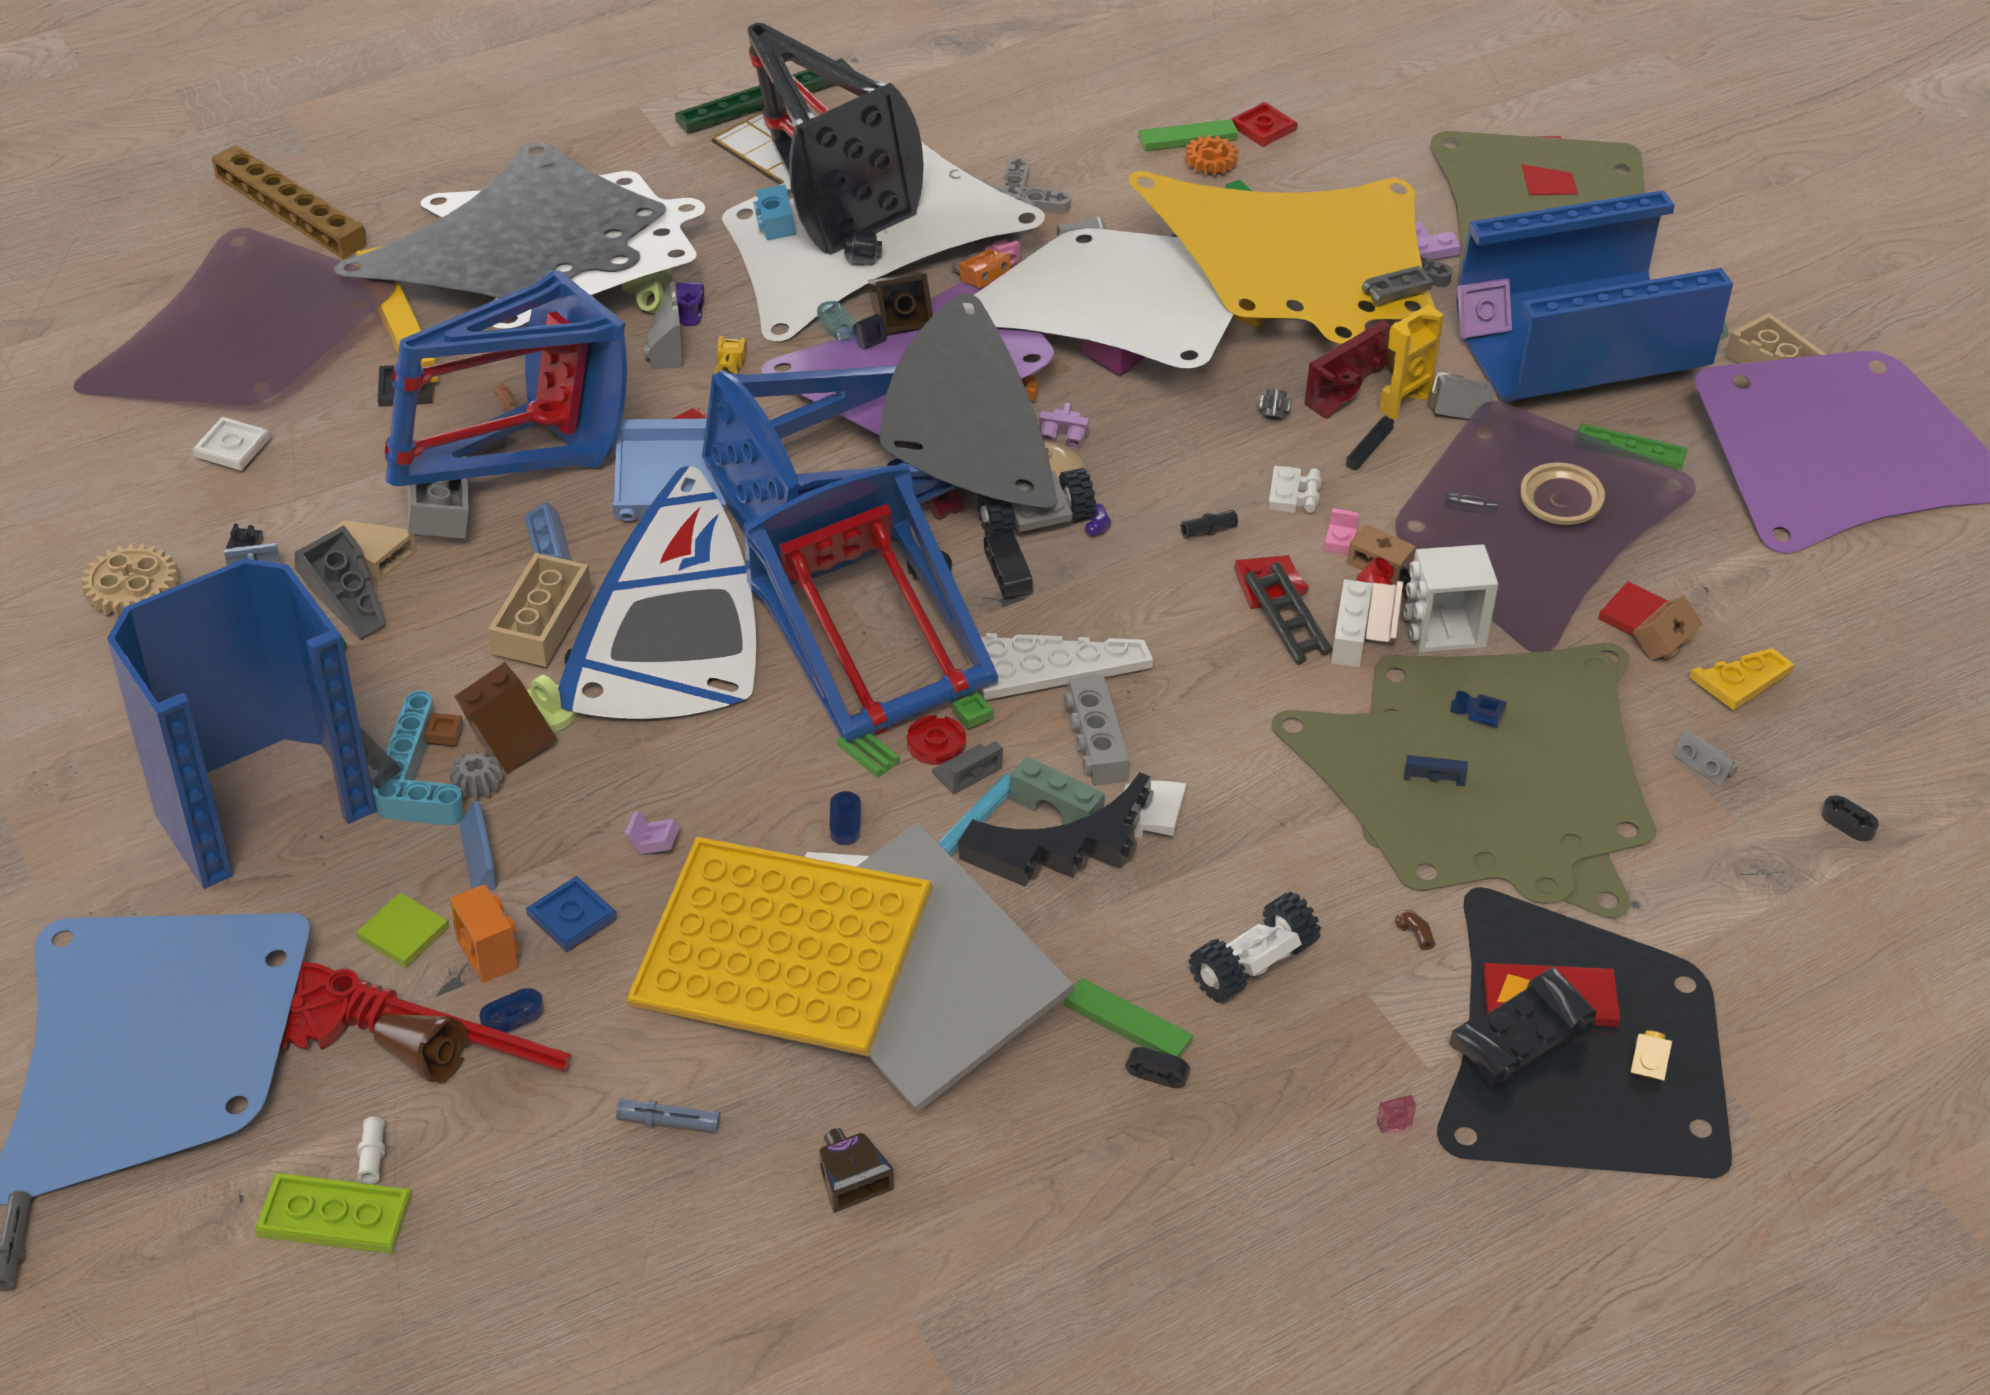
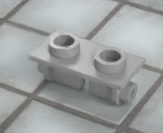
[1672,729,1738,787]

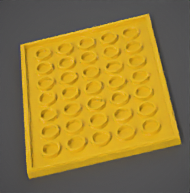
[626,837,933,1056]

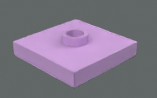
[1457,278,1512,338]

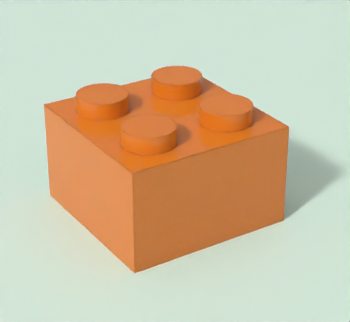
[449,884,520,983]

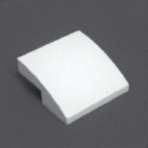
[1124,781,1186,838]

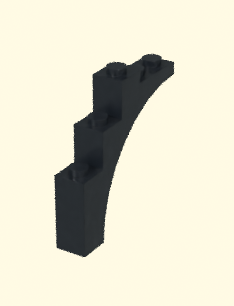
[958,772,1154,887]

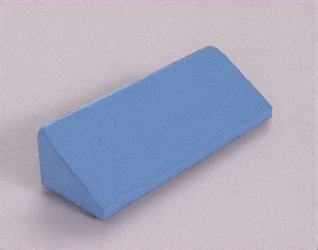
[525,502,572,561]
[459,801,497,891]

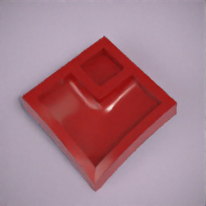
[1234,555,1309,609]

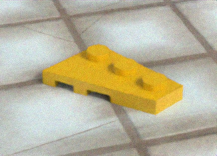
[1689,648,1794,711]

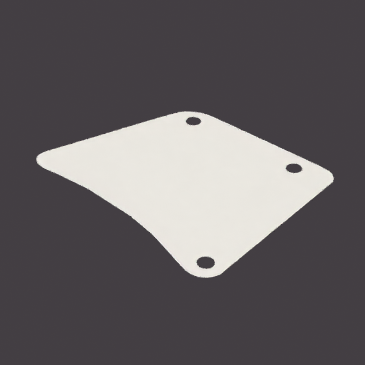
[963,228,1241,368]

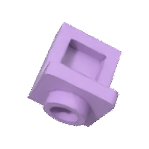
[625,811,680,855]

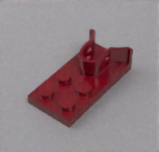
[1304,320,1391,419]

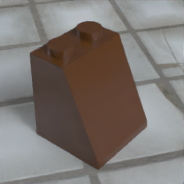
[454,662,557,774]

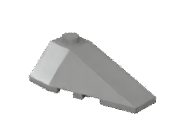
[644,281,683,369]

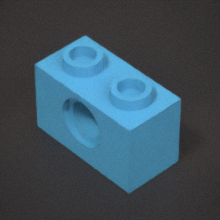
[753,184,796,240]

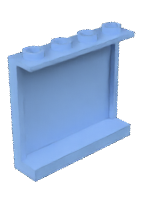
[612,419,727,521]

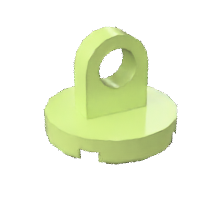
[621,268,672,313]
[527,675,577,732]

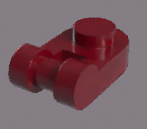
[926,489,963,519]

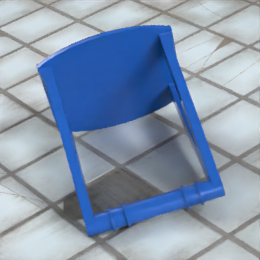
[702,365,958,532]

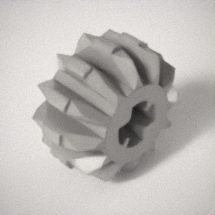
[449,750,503,801]

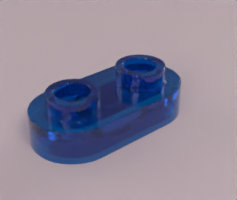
[829,791,861,845]
[479,988,544,1033]

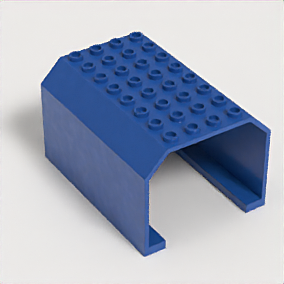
[1456,190,1733,403]
[107,558,376,889]

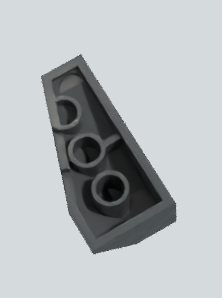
[295,525,385,641]

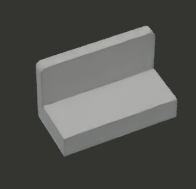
[1434,374,1494,422]

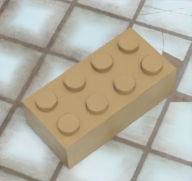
[488,553,591,667]

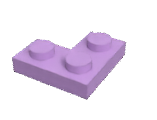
[1415,221,1461,260]

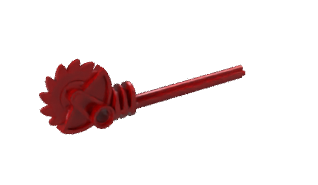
[280,962,572,1072]

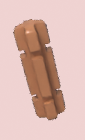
[493,382,519,413]

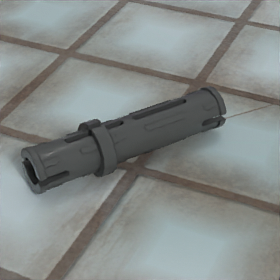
[0,1190,32,1292]

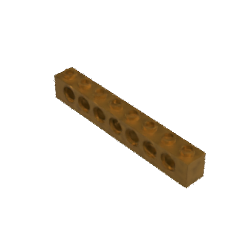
[211,145,367,260]

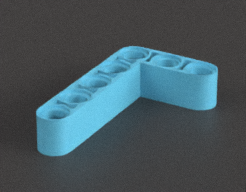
[373,691,465,825]

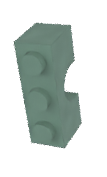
[1009,756,1105,825]

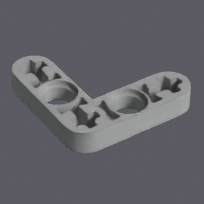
[1001,157,1071,214]

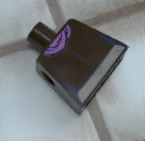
[819,1128,894,1213]

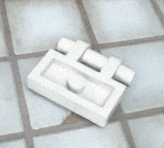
[1268,465,1322,513]

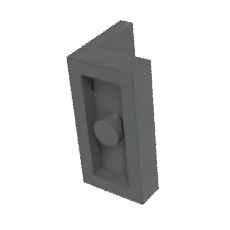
[932,741,1003,795]

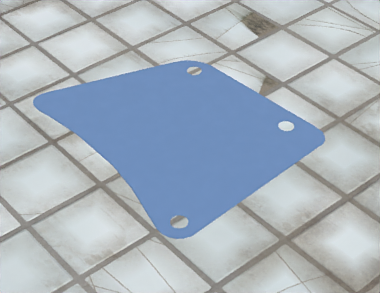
[0,913,310,1205]

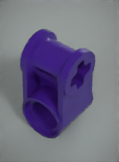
[676,282,704,326]

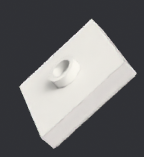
[192,417,271,471]

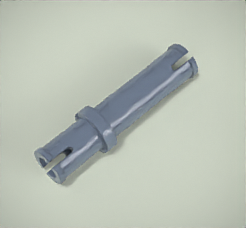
[616,1098,720,1133]

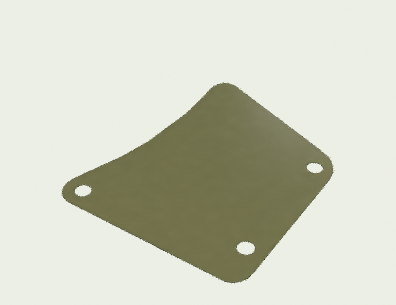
[1431,131,1645,285]

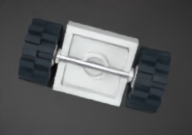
[1189,892,1321,1003]

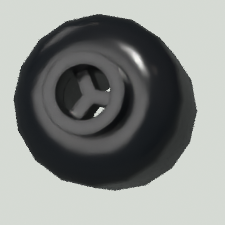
[844,231,882,265]

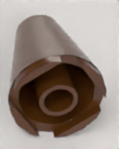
[373,1013,468,1083]

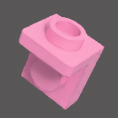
[983,239,1021,266]
[1324,508,1359,555]

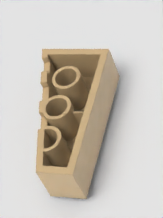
[1726,313,1826,364]

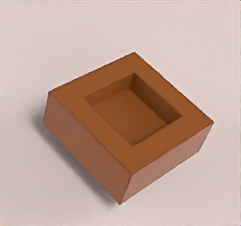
[425,713,463,746]

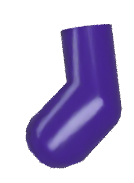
[1085,503,1111,537]

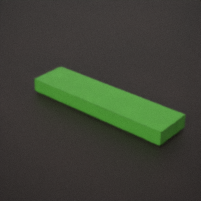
[1139,119,1238,151]
[1574,423,1688,472]
[1064,977,1193,1058]

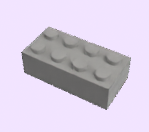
[407,455,469,539]

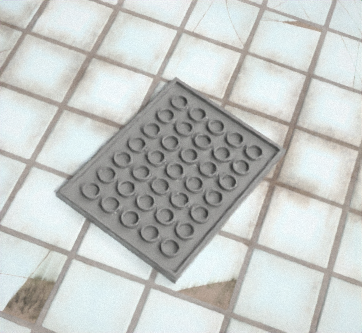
[856,821,1075,1113]

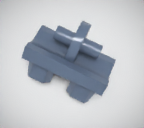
[224,543,280,566]

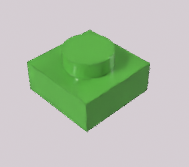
[952,691,993,729]

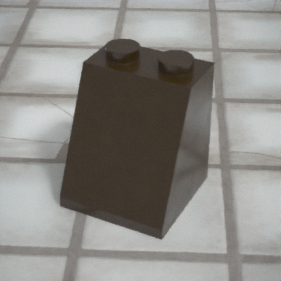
[868,272,933,334]

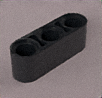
[983,531,1033,598]

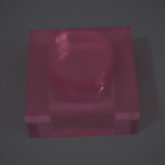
[1376,1095,1417,1133]

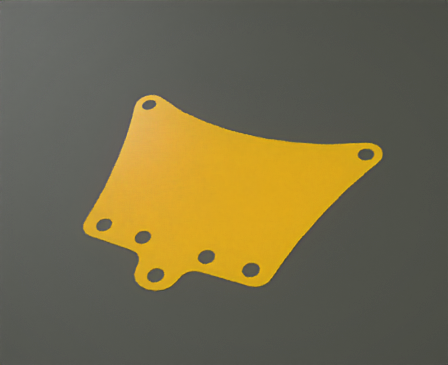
[1129,171,1435,344]

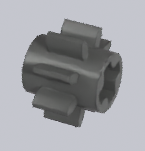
[1258,389,1292,420]

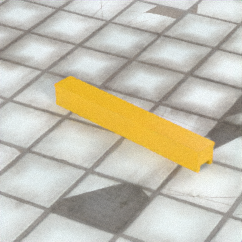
[356,246,438,385]

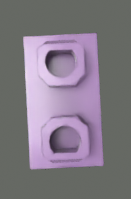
[1039,402,1090,448]

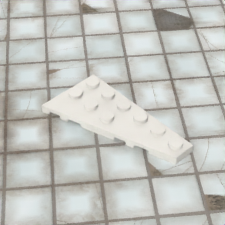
[965,633,1153,700]

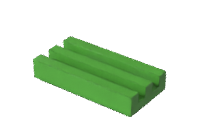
[837,733,900,778]

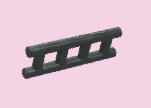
[1245,562,1333,665]

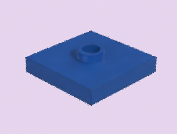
[526,876,617,951]

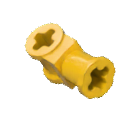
[714,335,747,374]

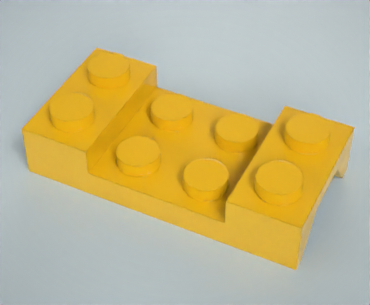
[1379,304,1444,421]

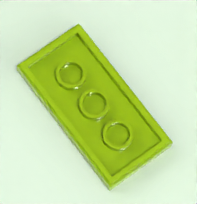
[255,1173,412,1254]

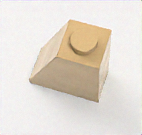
[324,520,417,583]

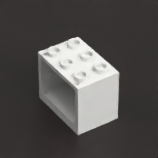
[1403,544,1498,652]

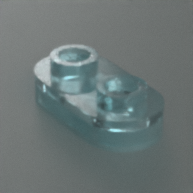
[817,301,856,341]

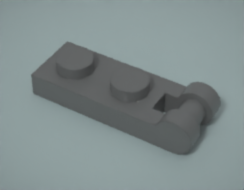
[1361,266,1434,306]

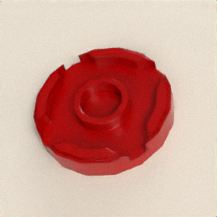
[907,715,966,765]

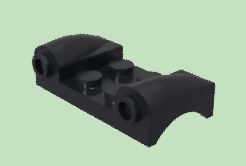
[1449,967,1597,1092]

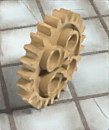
[81,544,179,617]

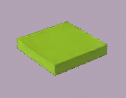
[356,892,449,968]

